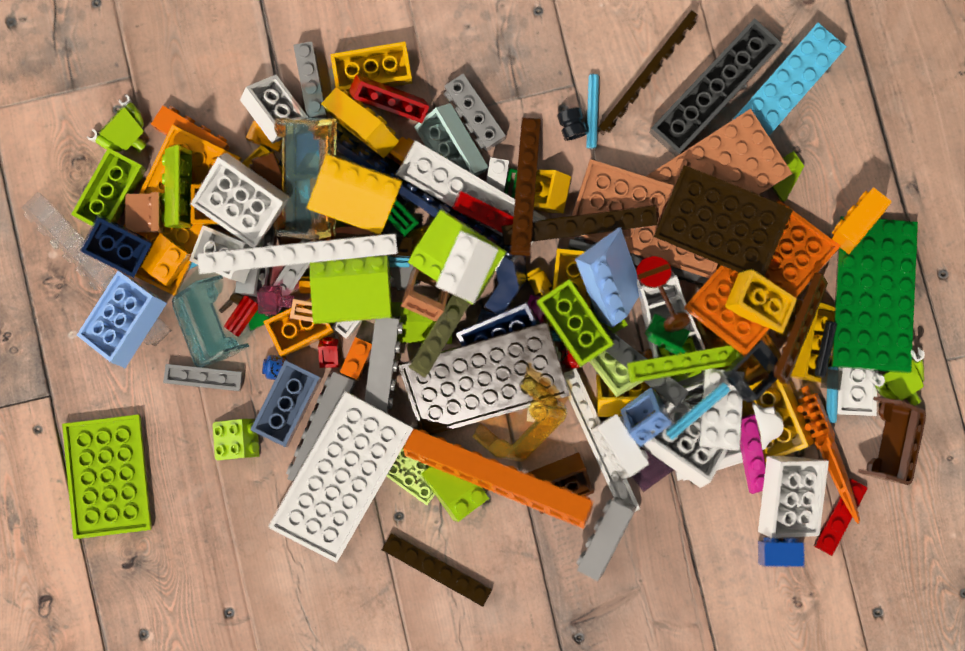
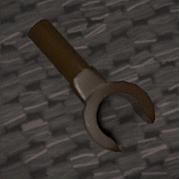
[219,293,244,313]

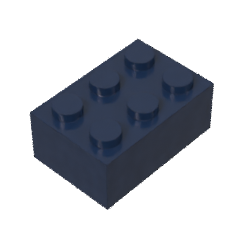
[80,214,152,278]

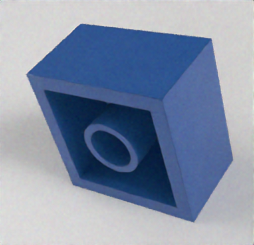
[758,537,804,567]

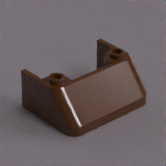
[858,396,926,485]

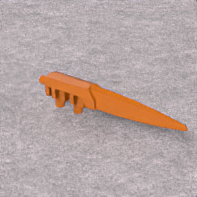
[797,386,860,524]

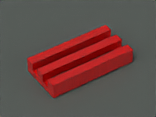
[223,295,260,337]

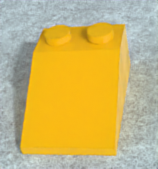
[725,270,797,333]

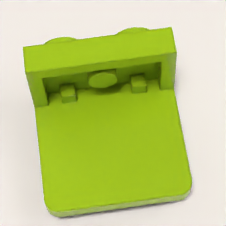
[213,419,260,460]

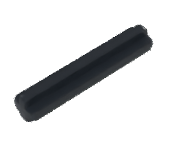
[814,321,837,378]

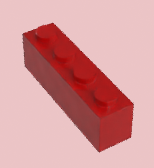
[349,74,430,123]

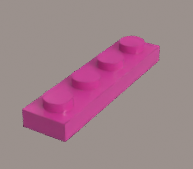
[740,414,766,494]

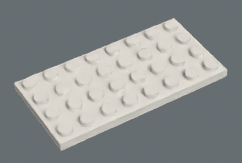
[268,391,413,563]

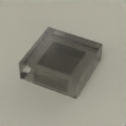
[820,369,843,391]

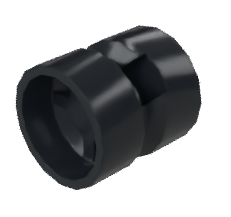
[557,107,588,141]

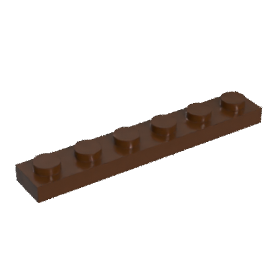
[774,272,828,384]

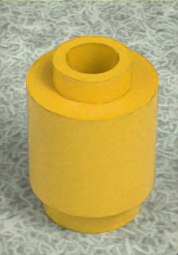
[526,267,552,297]

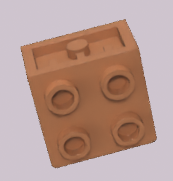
[125,192,164,232]

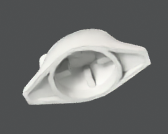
[753,403,783,450]

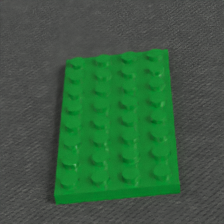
[832,216,918,373]

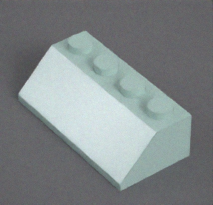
[414,103,489,177]

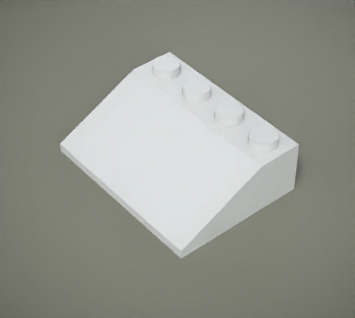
[191,153,290,248]
[641,399,728,488]
[758,456,829,538]

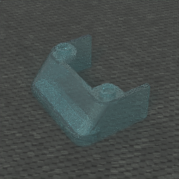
[172,275,249,368]

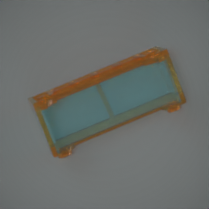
[274,117,337,240]

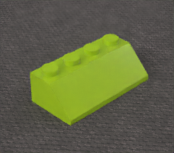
[391,302,452,344]

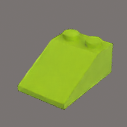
[420,466,489,522]

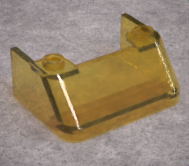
[472,373,567,462]

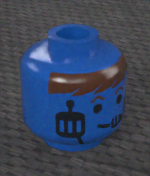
[262,355,287,380]

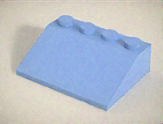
[575,228,639,328]
[77,271,167,368]

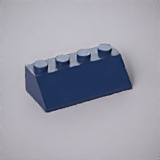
[456,302,540,346]

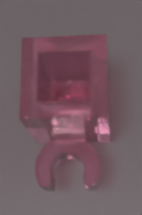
[257,285,294,317]

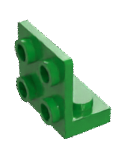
[644,314,690,355]

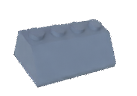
[250,360,322,448]

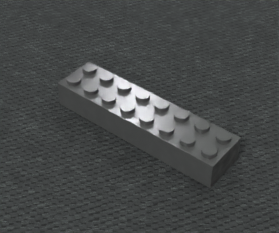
[649,18,783,157]

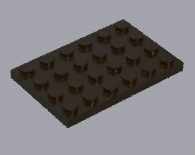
[653,165,793,277]

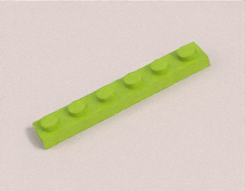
[627,345,741,383]

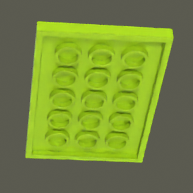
[62,414,152,539]

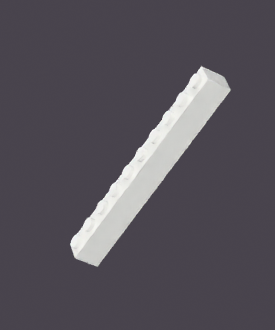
[197,234,397,274]

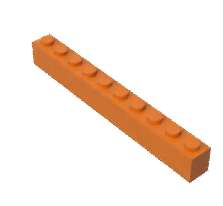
[403,428,593,529]

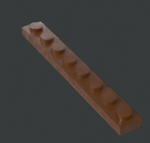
[511,118,541,256]

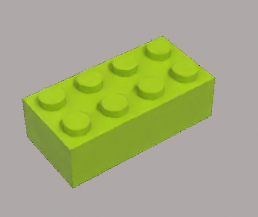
[71,148,146,226]
[537,279,614,367]

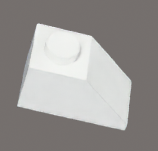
[486,157,509,192]

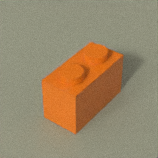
[340,337,372,381]

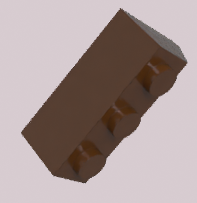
[525,452,594,514]

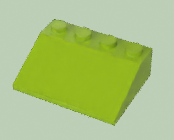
[162,145,192,228]
[408,209,506,305]
[310,255,391,324]

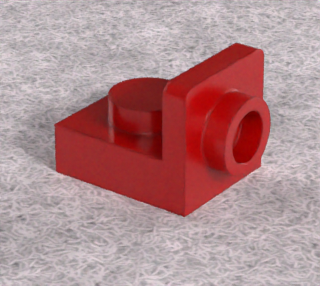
[318,337,339,368]

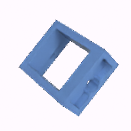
[620,387,672,447]

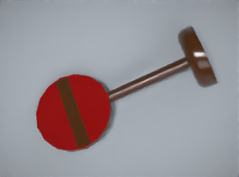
[636,256,691,332]

